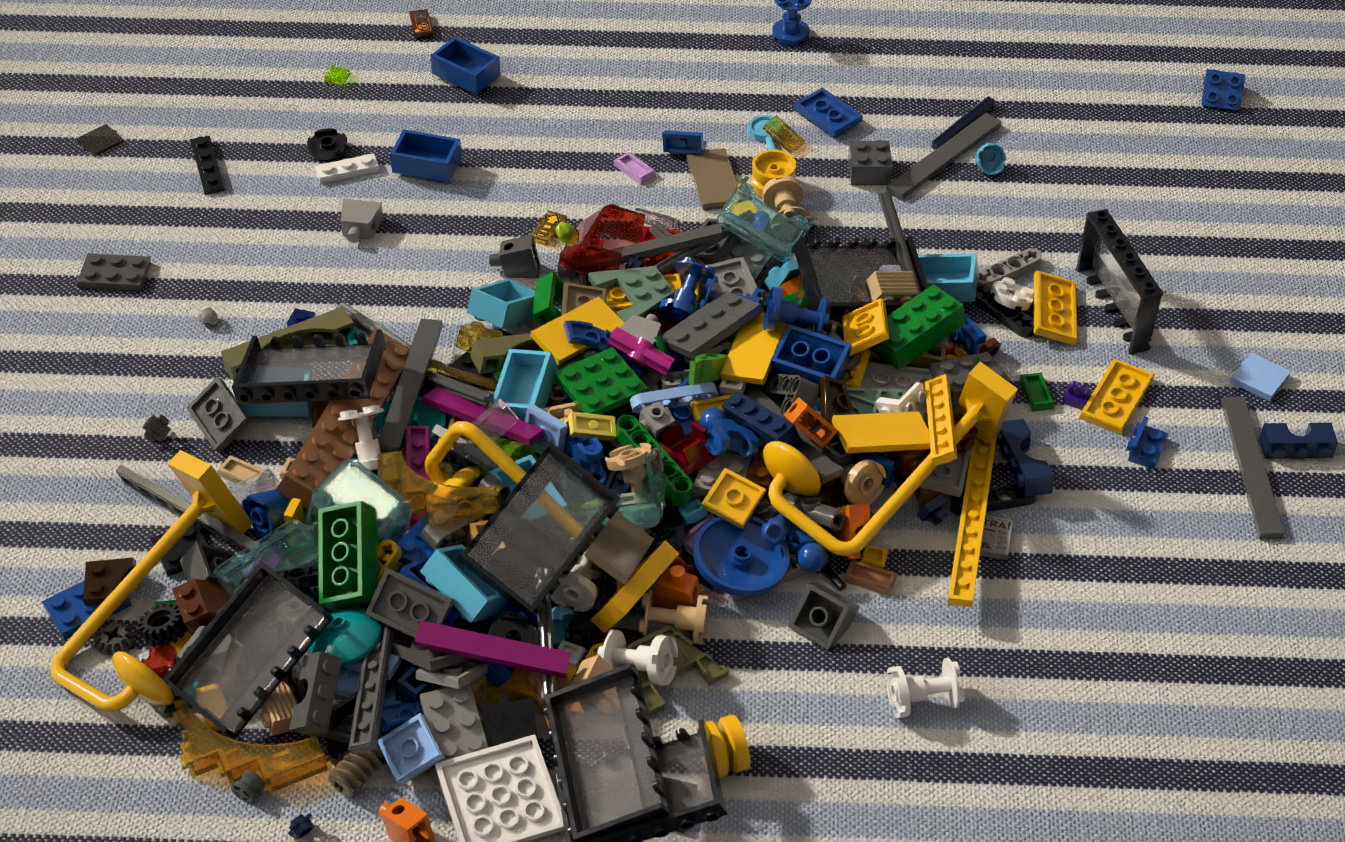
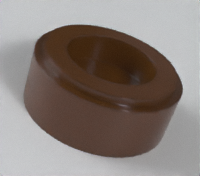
[979,338,1001,357]

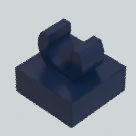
[917,494,947,526]

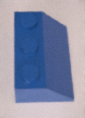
[770,324,852,390]

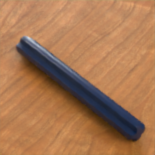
[931,96,995,150]

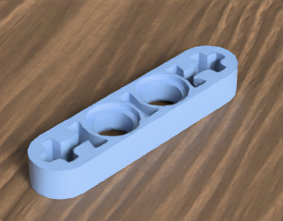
[630,382,718,414]

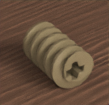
[328,747,383,797]

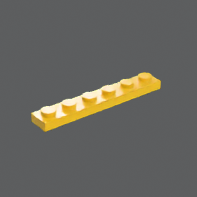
[925,374,958,466]

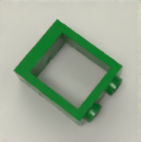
[532,271,564,325]

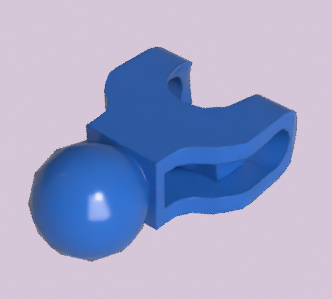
[699,408,759,458]
[564,432,607,485]
[785,520,831,573]

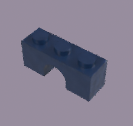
[1259,422,1338,459]

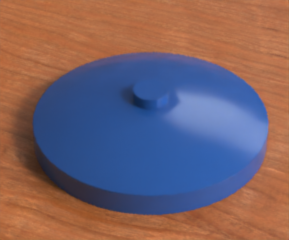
[693,516,790,597]

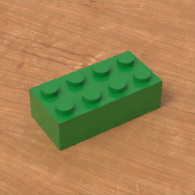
[869,284,966,371]
[318,500,378,611]

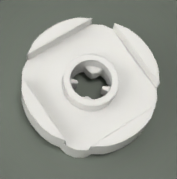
[990,277,1034,311]

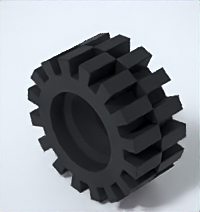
[138,603,187,648]

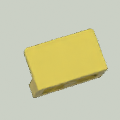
[564,412,617,441]

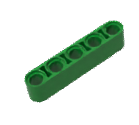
[616,415,693,507]

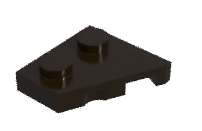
[83,557,135,606]

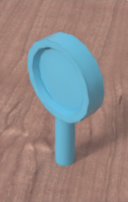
[748,115,781,150]

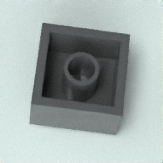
[848,140,893,185]

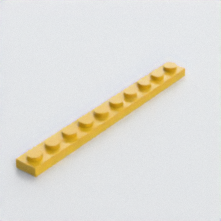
[948,436,997,608]

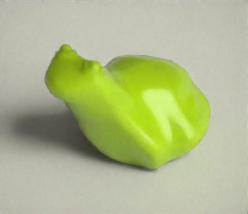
[556,222,587,245]

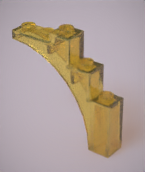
[378,451,502,526]
[172,698,328,793]

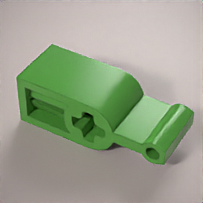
[689,352,727,385]

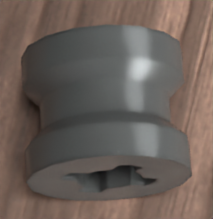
[231,770,265,803]

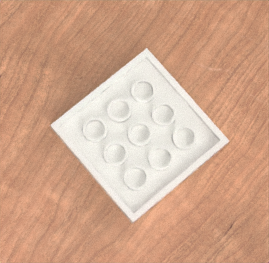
[435,734,564,842]

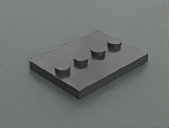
[662,291,764,360]

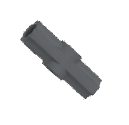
[783,492,845,531]

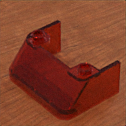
[559,204,645,275]

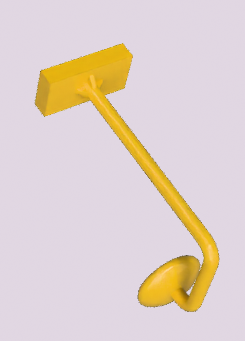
[763,361,1018,556]
[425,421,679,633]
[50,450,253,712]

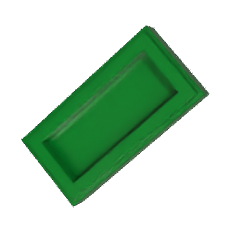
[1019,372,1054,412]

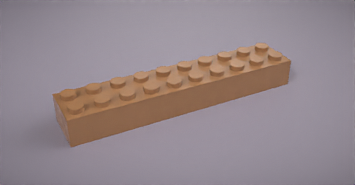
[275,328,410,515]

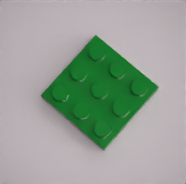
[554,347,648,415]

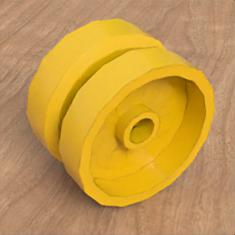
[751,150,796,198]
[697,714,751,778]

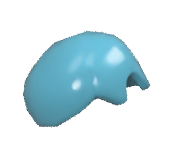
[976,143,1007,175]
[552,606,575,645]

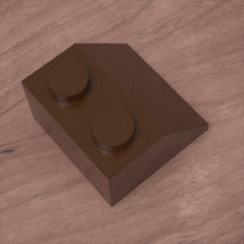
[172,579,232,635]

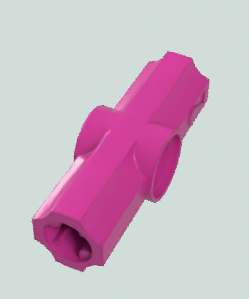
[607,327,675,377]

